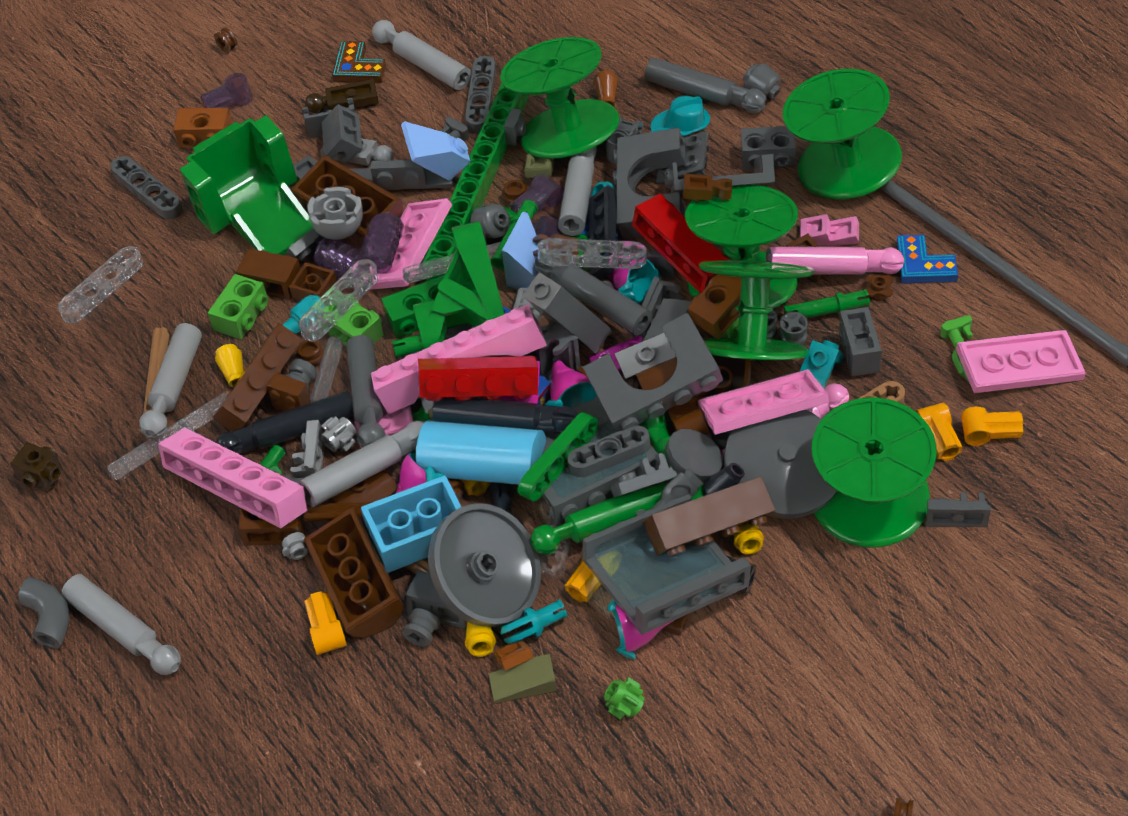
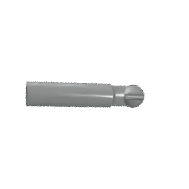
[372,20,471,90]
[558,146,597,236]
[139,323,202,438]
[298,421,424,507]
[61,574,181,675]

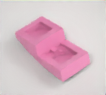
[801,214,859,246]

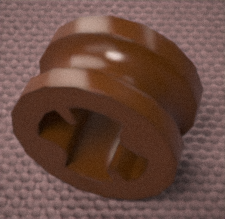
[214,27,238,52]
[894,798,914,816]

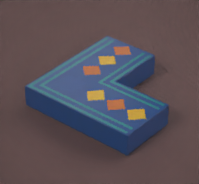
[896,235,958,283]

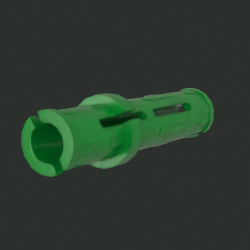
[490,200,538,270]
[783,289,870,319]

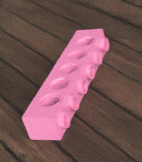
[158,428,307,528]

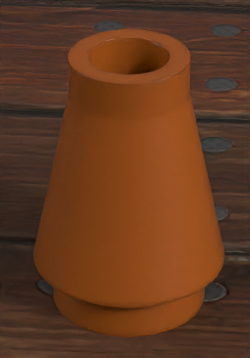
[593,70,618,106]

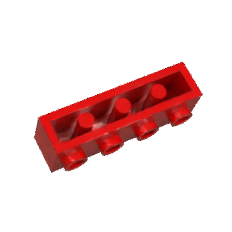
[631,193,729,294]
[418,356,538,401]

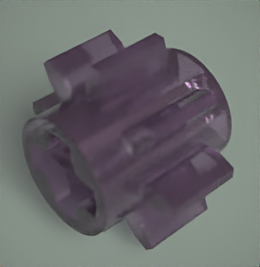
[532,216,564,248]

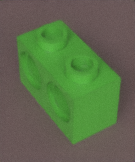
[208,274,268,340]
[317,293,384,346]

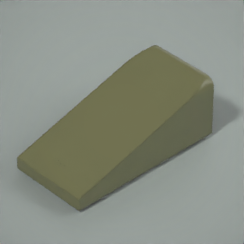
[489,654,557,703]

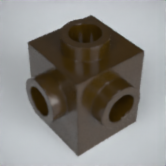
[10,442,63,491]

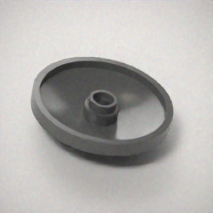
[724,410,837,519]
[428,503,541,627]

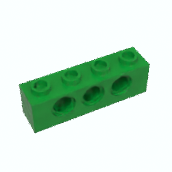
[381,275,466,339]

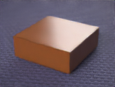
[493,639,534,671]

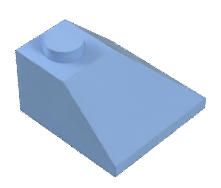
[401,121,471,181]
[502,212,541,290]

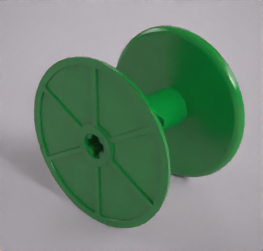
[500,37,620,158]
[783,69,902,199]
[685,184,798,309]
[699,260,815,360]
[812,397,937,548]

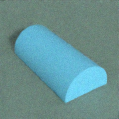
[416,421,546,484]

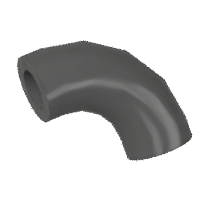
[19,577,70,649]

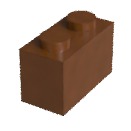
[236,249,301,300]

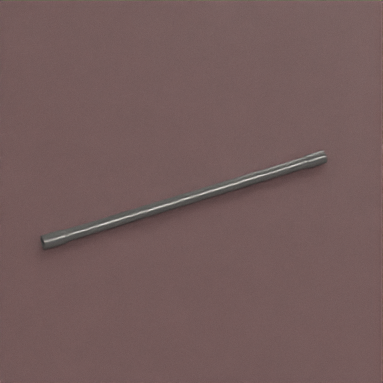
[879,180,1128,367]

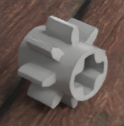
[320,416,356,452]

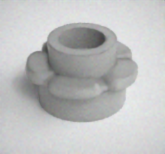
[282,532,309,560]

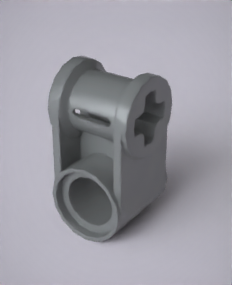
[605,116,643,164]

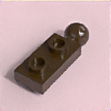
[305,79,379,113]

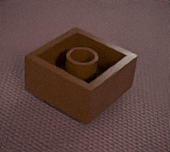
[289,262,337,302]
[267,372,311,411]

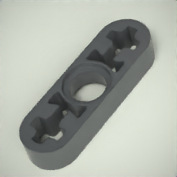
[567,426,650,478]

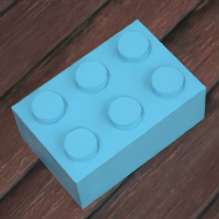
[361,475,461,573]

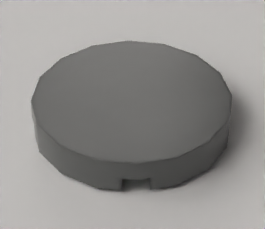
[665,429,723,482]

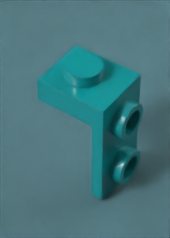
[799,340,845,388]

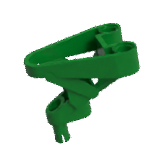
[392,221,504,358]

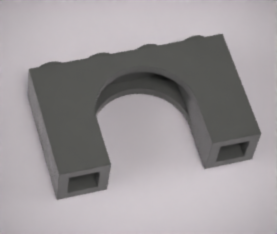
[613,128,686,239]
[583,313,723,432]

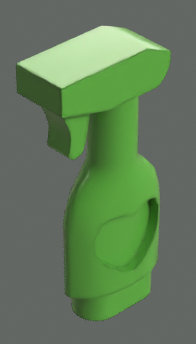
[940,315,973,382]

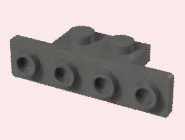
[351,160,453,190]

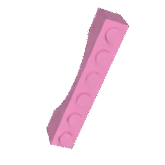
[371,304,547,414]

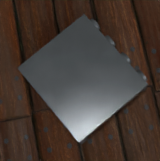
[664,154,775,193]

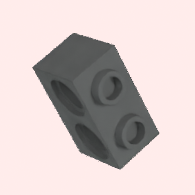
[740,126,796,170]
[839,307,882,377]

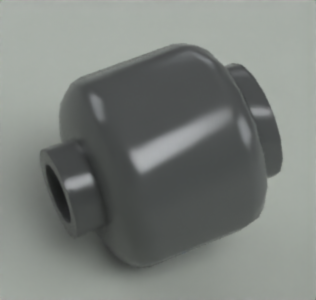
[743,63,781,100]
[470,204,510,240]

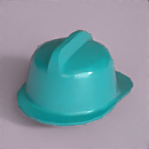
[650,96,710,137]

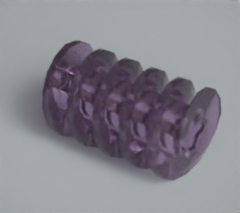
[359,213,404,274]
[313,237,373,287]

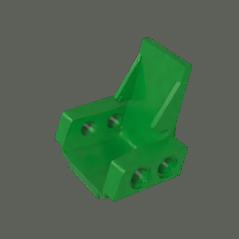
[179,115,313,256]

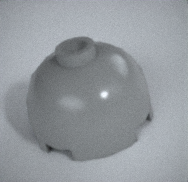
[307,187,363,240]

